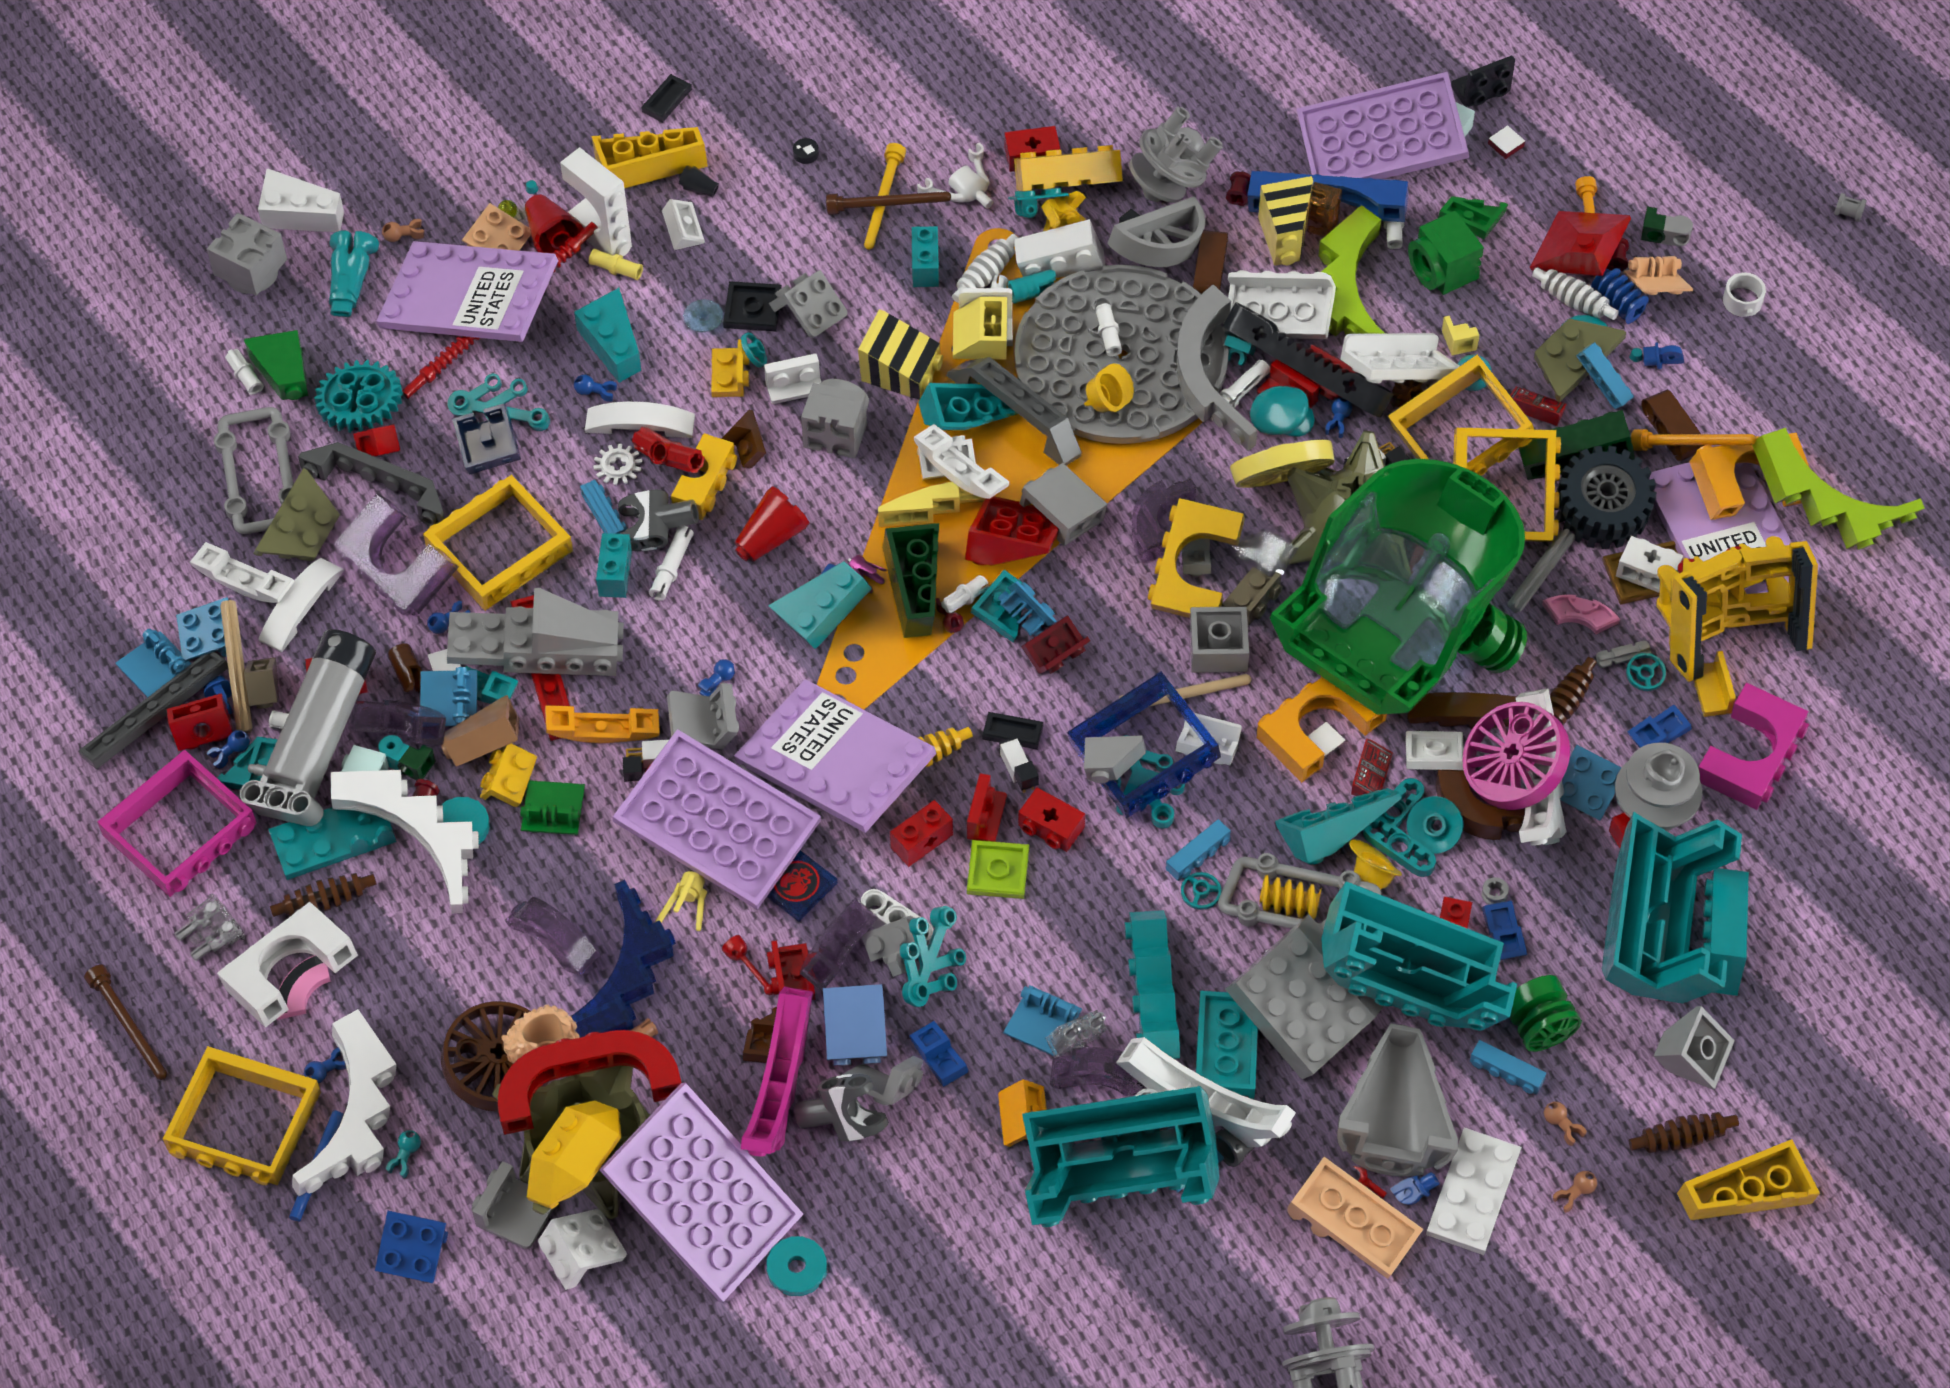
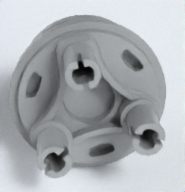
[1129,107,1223,203]
[1615,743,1702,832]
[1282,1297,1375,1388]

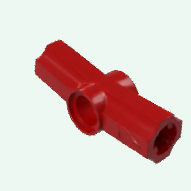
[632,427,705,473]

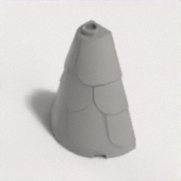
[1337,1023,1458,1176]

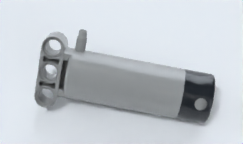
[240,629,376,826]

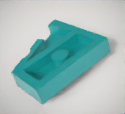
[970,570,1022,642]

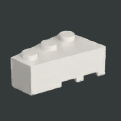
[258,169,344,232]
[1014,219,1105,278]

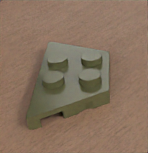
[1534,318,1626,403]
[253,468,340,561]

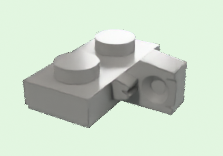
[861,915,915,977]

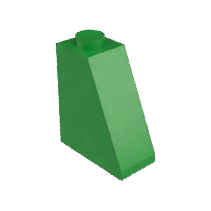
[244,330,309,400]

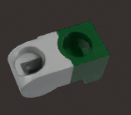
[1641,206,1693,246]

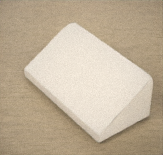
[662,199,705,250]

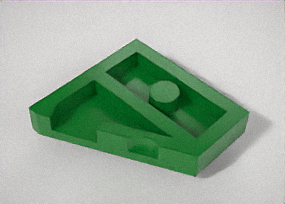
[1438,196,1508,240]

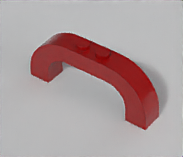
[498,1030,681,1135]

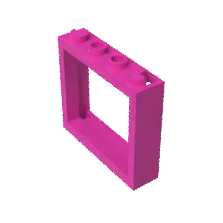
[97,750,257,897]

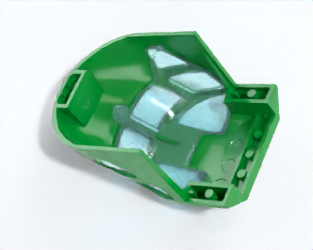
[1270,459,1525,715]

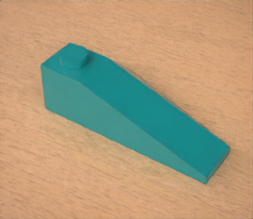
[918,383,1018,430]

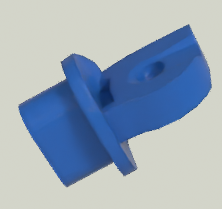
[1643,342,1684,369]
[204,676,233,714]
[1390,1172,1440,1205]

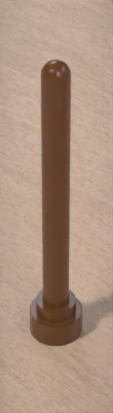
[826,191,952,215]
[84,964,167,1080]

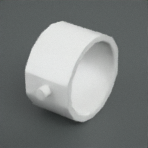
[1723,272,1766,317]

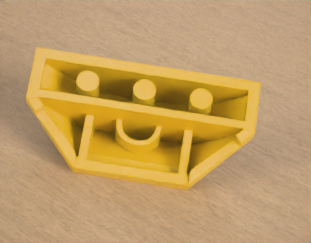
[527,1101,621,1209]

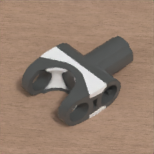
[618,489,699,551]
[795,1074,889,1141]

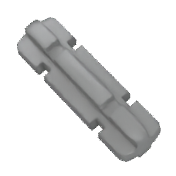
[1596,640,1651,668]

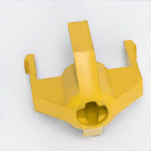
[1041,191,1086,231]

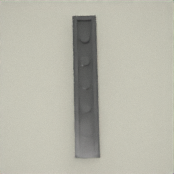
[78,651,228,769]

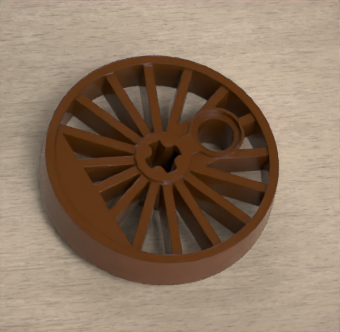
[441,1001,549,1112]

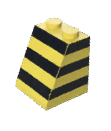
[1258,176,1313,266]
[858,309,943,400]

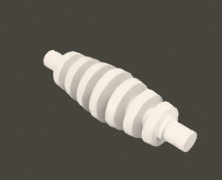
[952,234,1018,303]
[1532,267,1619,320]

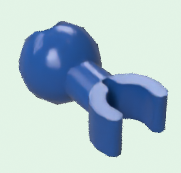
[574,374,617,402]
[1325,397,1353,438]
[427,601,470,634]
[698,659,735,697]
[207,730,250,769]
[303,1047,346,1084]

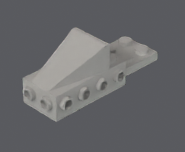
[447,588,624,676]

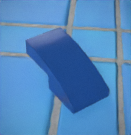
[1627,705,1692,748]
[1482,901,1527,960]
[909,1021,968,1087]

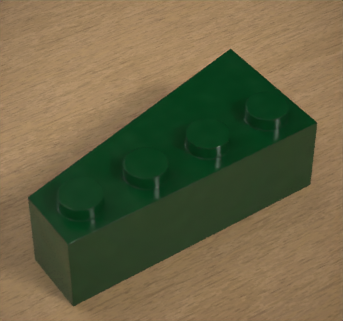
[1518,410,1635,480]
[882,523,939,638]

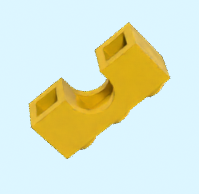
[671,433,737,520]

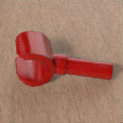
[1353,1166,1387,1199]

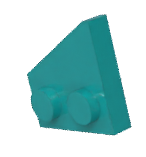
[217,736,278,790]

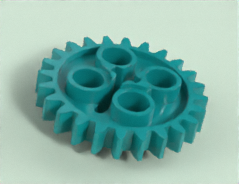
[314,360,403,433]

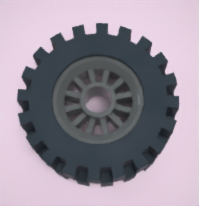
[1554,446,1657,549]

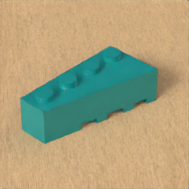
[1702,868,1749,996]

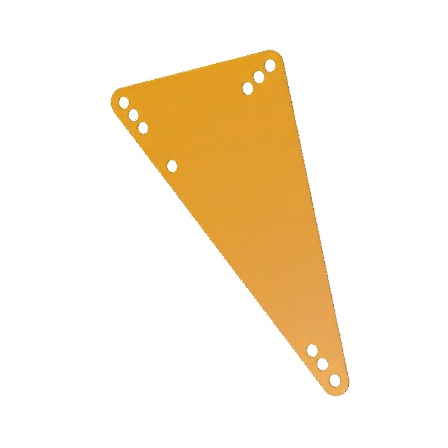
[817,228,1203,710]

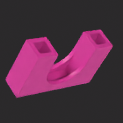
[1698,682,1809,810]

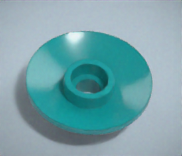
[1407,796,1463,854]

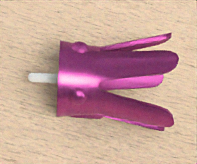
[848,555,887,594]

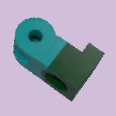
[379,735,436,781]

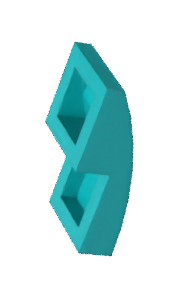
[466,666,518,704]

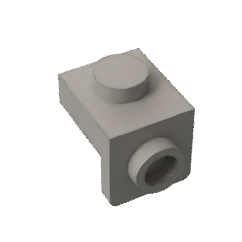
[1181,539,1211,576]

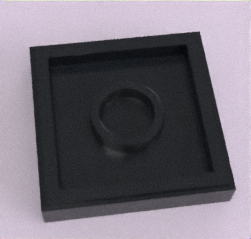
[723,281,782,332]

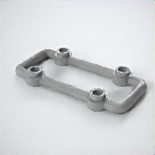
[214,407,294,534]
[1218,853,1381,930]

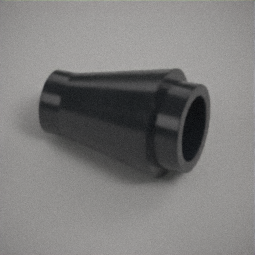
[679,165,719,198]

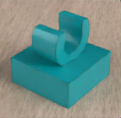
[1224,335,1256,366]

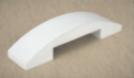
[585,402,695,438]
[914,424,1009,499]
[190,542,294,603]
[258,558,344,652]

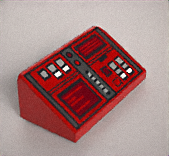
[1510,386,1567,426]
[1351,738,1393,796]

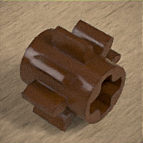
[1392,380,1423,408]

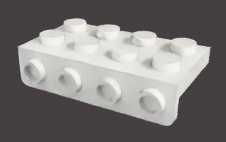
[1223,270,1336,339]
[1340,333,1460,383]

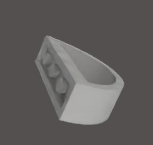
[1107,197,1205,267]

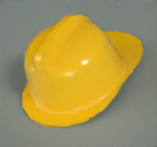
[1084,363,1134,413]
[1349,839,1402,890]

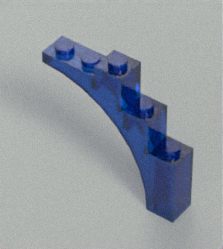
[571,879,676,1037]

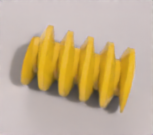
[1259,875,1322,920]

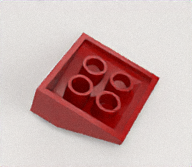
[1530,211,1631,276]
[965,496,1059,566]

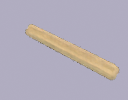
[220,600,252,733]

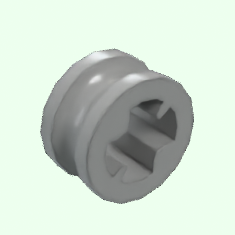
[1482,877,1509,905]

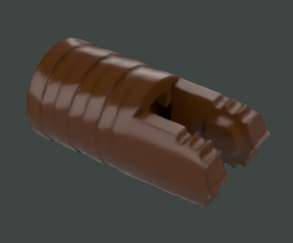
[388,643,422,693]

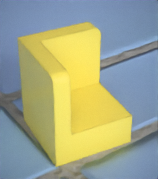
[1442,316,1479,356]

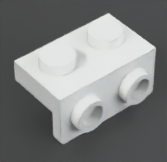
[1175,712,1242,765]

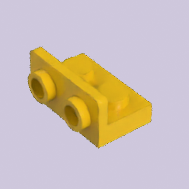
[711,339,749,397]

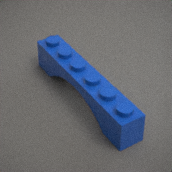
[1248,171,1408,222]

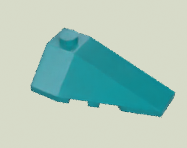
[1275,788,1402,865]

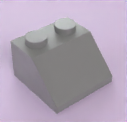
[1190,607,1249,673]

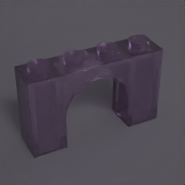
[334,493,459,617]

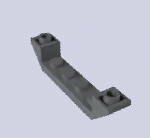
[947,357,1082,466]
[298,442,445,527]

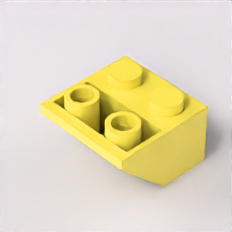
[953,297,1007,359]

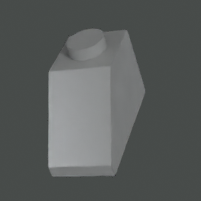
[1084,736,1146,783]

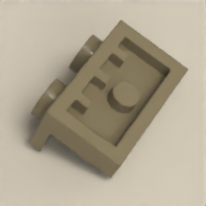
[1222,567,1282,625]

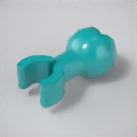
[386,1130,421,1178]

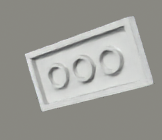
[1426,1127,1521,1255]

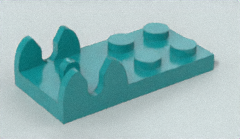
[269,807,397,880]
[1195,990,1258,1100]

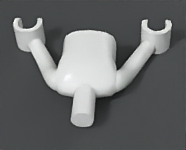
[917,143,993,209]

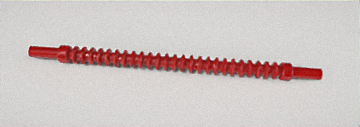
[402,222,598,399]

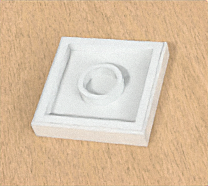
[1406,731,1464,770]

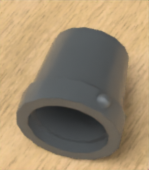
[1215,1129,1255,1167]

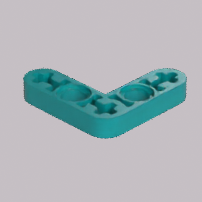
[1363,778,1436,877]

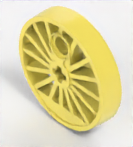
[1230,440,1335,488]

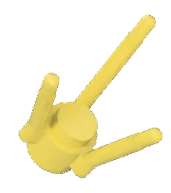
[650,871,707,933]

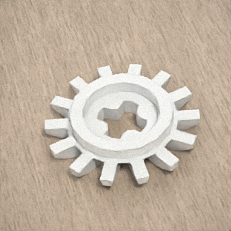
[593,444,642,485]

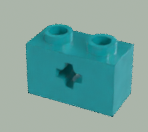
[912,226,939,287]
[596,533,632,598]

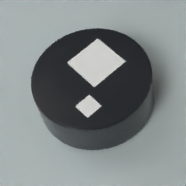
[793,138,819,164]

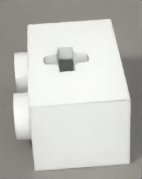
[1616,536,1683,593]

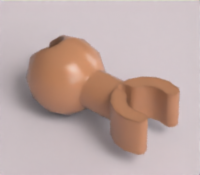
[382,219,424,242]
[1544,1101,1587,1146]
[1553,1171,1597,1213]

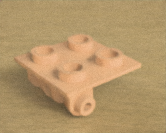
[462,203,531,251]
[1623,256,1693,295]

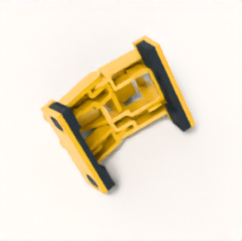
[1656,536,1818,682]

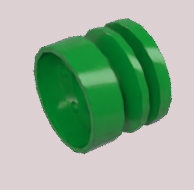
[1455,603,1527,673]
[1509,975,1582,1052]

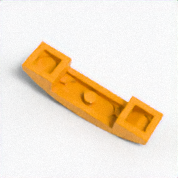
[545,706,660,743]

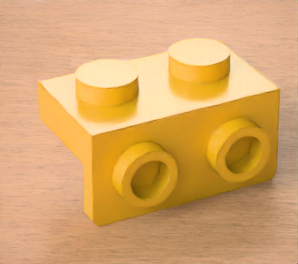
[480,743,538,807]

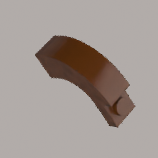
[1435,770,1525,840]

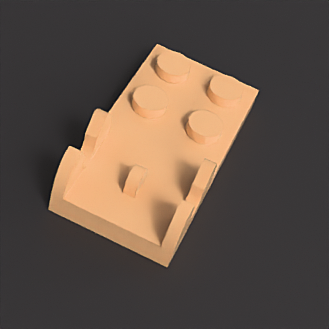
[1287,1157,1423,1279]

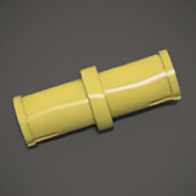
[588,248,643,280]

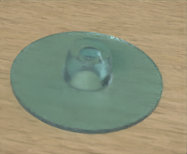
[683,299,723,332]

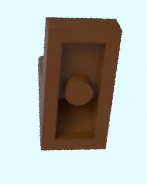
[721,410,766,469]

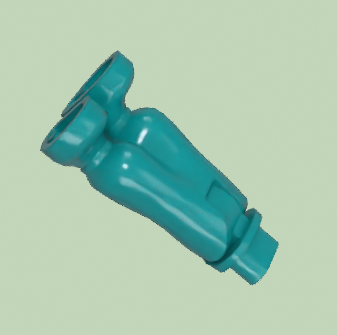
[329,230,379,317]

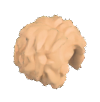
[501,1004,580,1064]

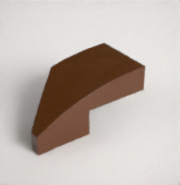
[743,1007,777,1063]

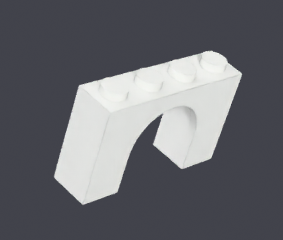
[560,147,632,256]
[217,902,358,1028]

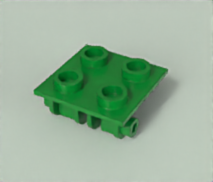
[520,780,585,835]

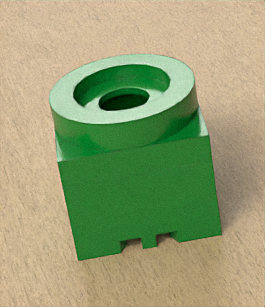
[1408,211,1484,295]

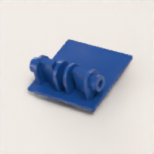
[375,1210,448,1283]

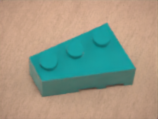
[574,288,642,383]
[768,561,872,649]

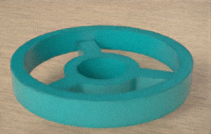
[741,332,767,368]
[1626,653,1666,691]
[1181,872,1221,910]

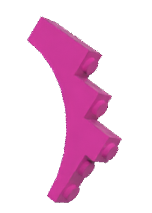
[740,987,813,1156]

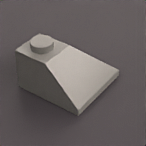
[1654,1006,1735,1089]

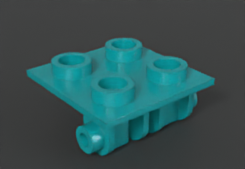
[1008,187,1069,218]

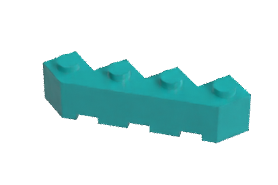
[1124,910,1180,1059]

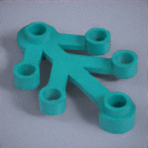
[447,373,550,431]
[1104,735,1185,829]
[900,906,966,1007]

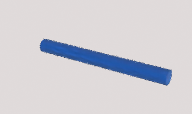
[289,1110,344,1222]

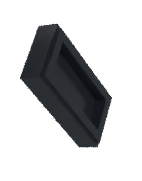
[641,74,692,123]
[982,712,1044,750]

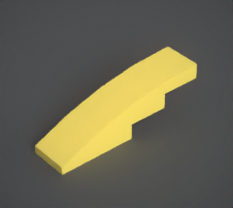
[878,481,985,527]

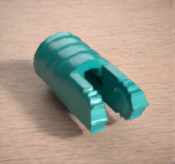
[1007,269,1056,304]

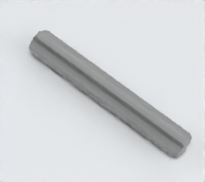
[1507,529,1575,613]

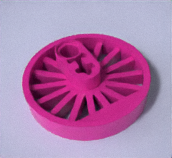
[1462,702,1570,810]

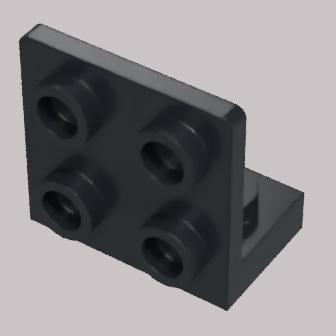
[1451,55,1515,107]

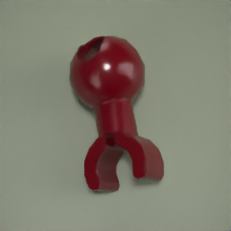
[936,598,964,633]

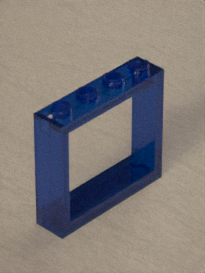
[1067,671,1221,819]

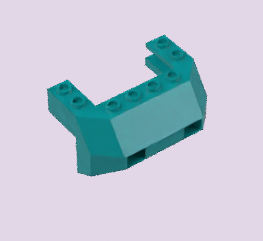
[1601,812,1742,1004]
[1321,881,1517,1031]
[1022,1086,1220,1227]

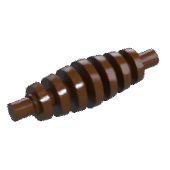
[1550,657,1597,725]
[270,873,377,917]
[1629,1112,1739,1153]

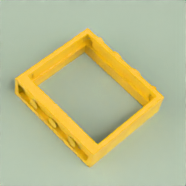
[1388,354,1534,476]
[1453,427,1561,542]
[423,474,573,611]
[163,1046,321,1185]

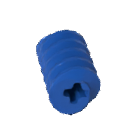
[1591,268,1649,324]

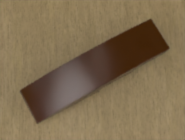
[1407,692,1517,729]

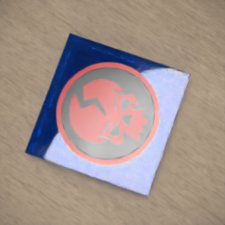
[767,850,838,922]

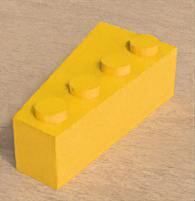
[591,127,708,188]
[1014,145,1123,191]
[1677,1139,1820,1220]

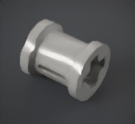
[1834,193,1867,222]

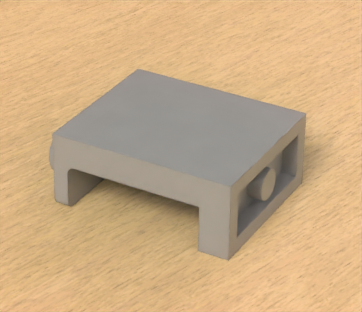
[1020,463,1108,546]

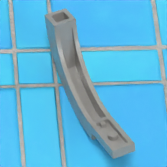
[1177,285,1257,451]

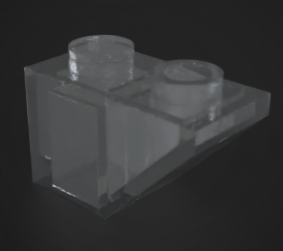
[1228,530,1299,577]

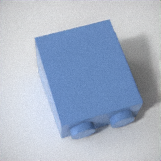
[823,984,887,1066]

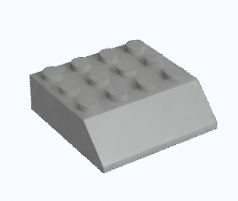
[1225,914,1384,1079]

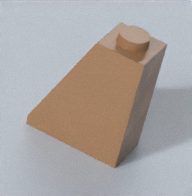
[441,695,520,767]

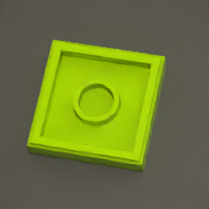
[967,840,1029,899]

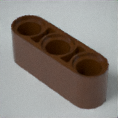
[1193,230,1228,294]
[1641,389,1705,461]

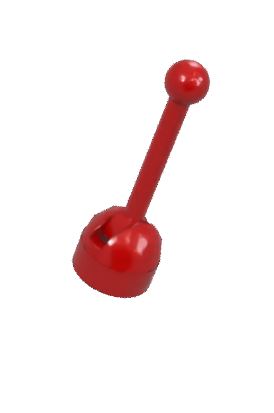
[722,935,773,995]

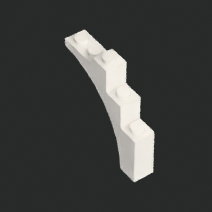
[1516,688,1567,846]
[331,770,479,914]
[292,1009,396,1196]
[1116,1037,1296,1147]

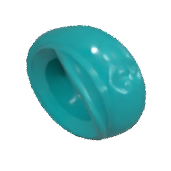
[1250,386,1315,437]

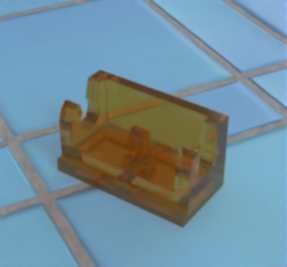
[1308,182,1342,237]

